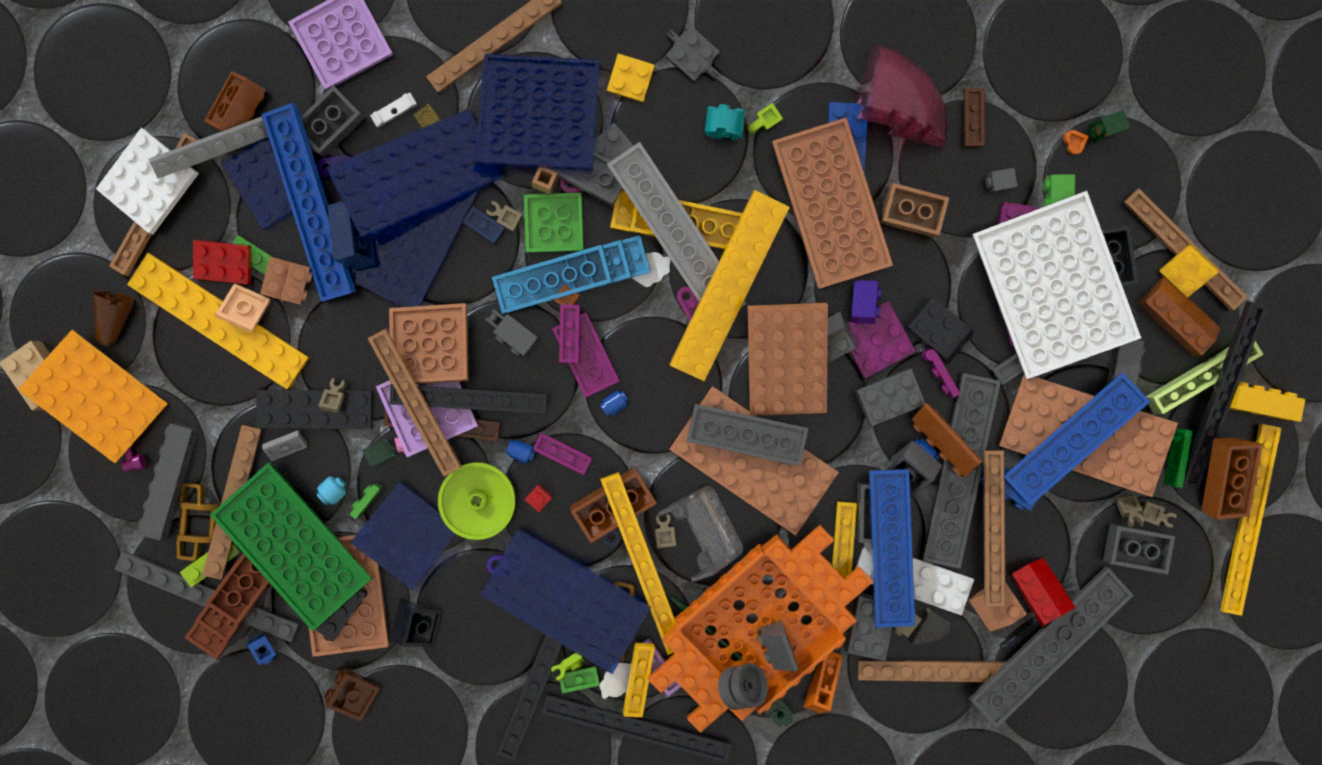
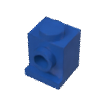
[246,632,276,665]

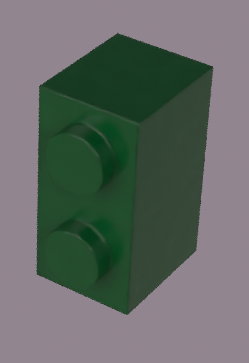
[1089,110,1130,143]

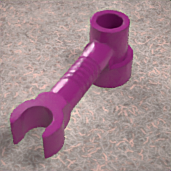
[121,447,146,472]

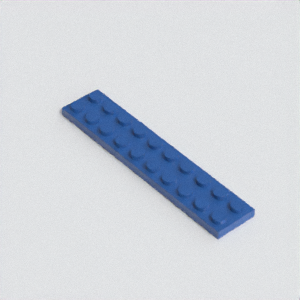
[262,103,356,302]

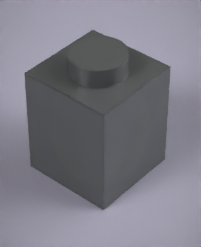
[985,168,1018,193]

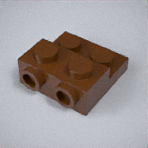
[324,668,380,721]

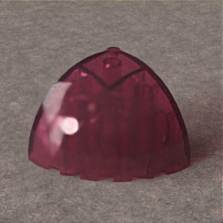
[857,44,948,148]

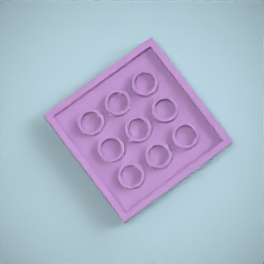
[288,0,394,91]
[376,380,479,457]

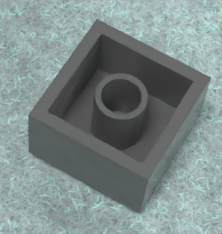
[884,441,942,496]

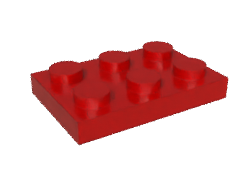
[193,240,251,284]

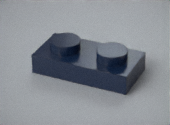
[462,206,506,244]

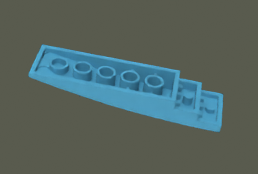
[492,235,651,314]

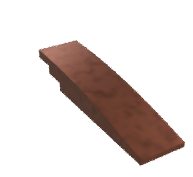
[184,553,271,660]

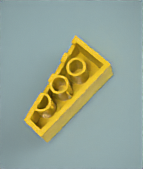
[1214,382,1305,422]

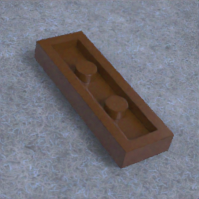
[963,88,985,147]

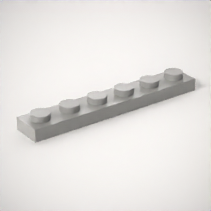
[148,117,269,179]

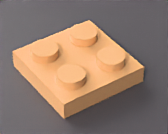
[216,283,270,333]

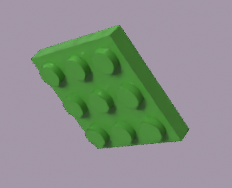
[524,193,584,253]

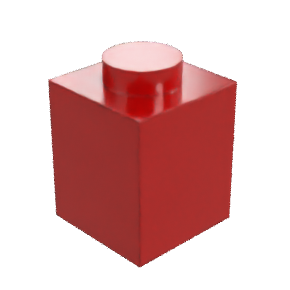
[525,483,553,512]

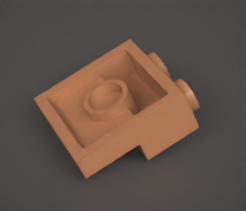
[260,257,312,304]

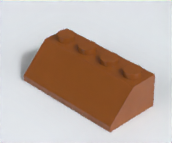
[1137,276,1220,356]
[912,403,984,477]
[1201,438,1262,520]
[570,467,657,543]

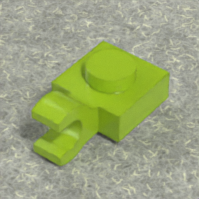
[748,103,783,134]
[551,652,584,681]

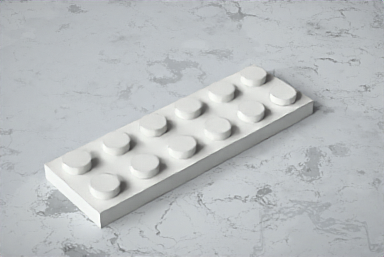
[855,543,974,615]

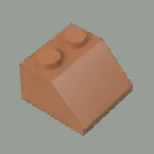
[968,582,1026,632]

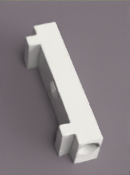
[370,92,417,128]

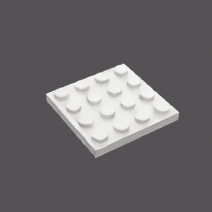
[96,128,199,235]

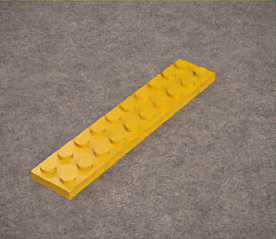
[669,190,790,381]
[127,253,310,389]

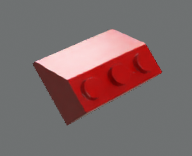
[1010,557,1076,627]

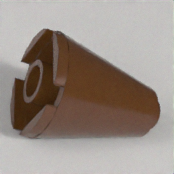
[92,291,134,346]

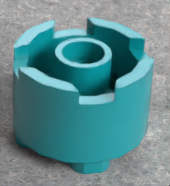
[705,104,745,140]

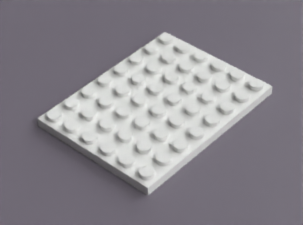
[972,191,1141,379]

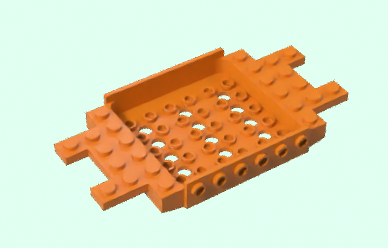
[648,525,873,733]

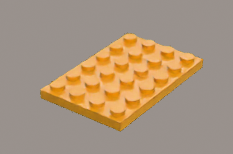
[18,330,168,463]

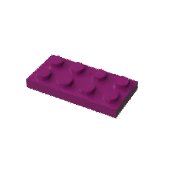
[552,312,619,398]

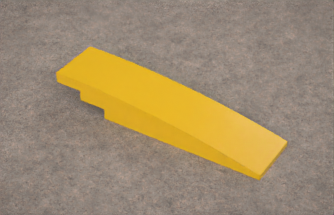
[610,191,742,250]

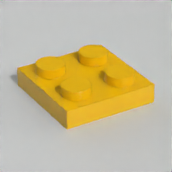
[607,54,655,103]
[1160,243,1219,298]

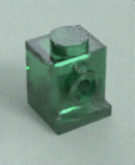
[764,699,794,727]

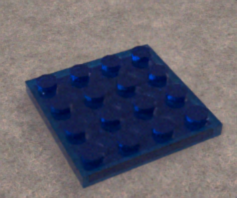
[222,137,329,230]
[350,482,456,590]

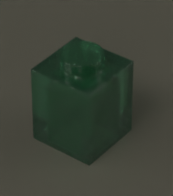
[362,439,395,467]

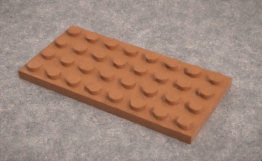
[772,118,893,289]
[999,374,1178,497]
[669,386,839,535]

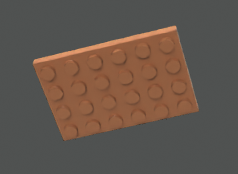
[748,303,828,416]
[309,532,390,657]

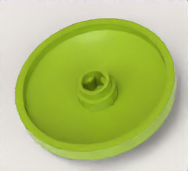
[438,462,516,540]

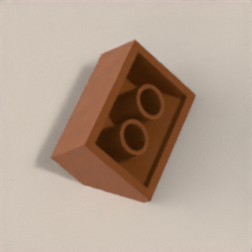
[204,71,266,131]

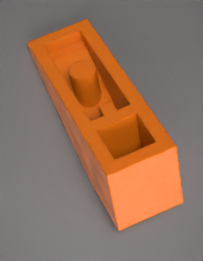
[804,652,843,714]

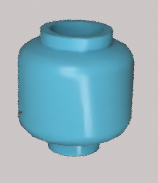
[317,476,346,505]

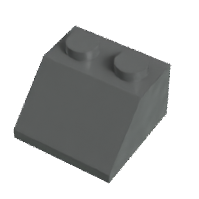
[827,311,860,363]
[758,620,798,671]

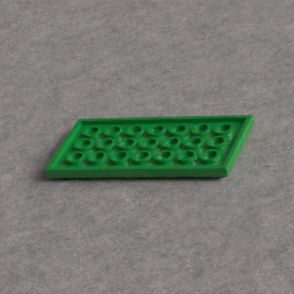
[210,463,373,631]

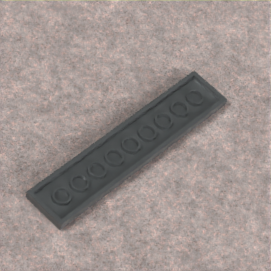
[922,373,1001,569]
[969,567,1134,729]

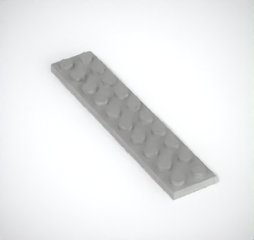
[607,142,747,307]

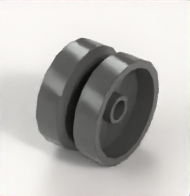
[718,663,768,710]

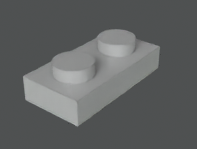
[262,431,307,461]

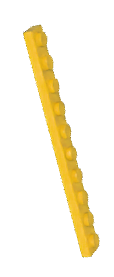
[1220,424,1281,616]
[601,472,675,655]

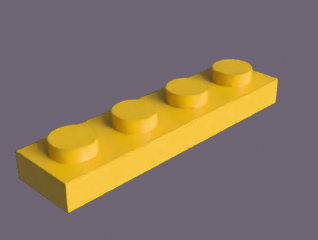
[832,501,857,578]
[623,643,655,717]

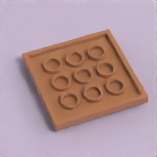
[389,303,469,385]

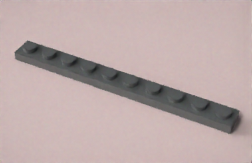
[114,551,300,642]

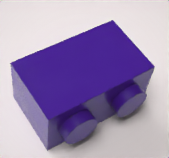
[852,280,882,324]

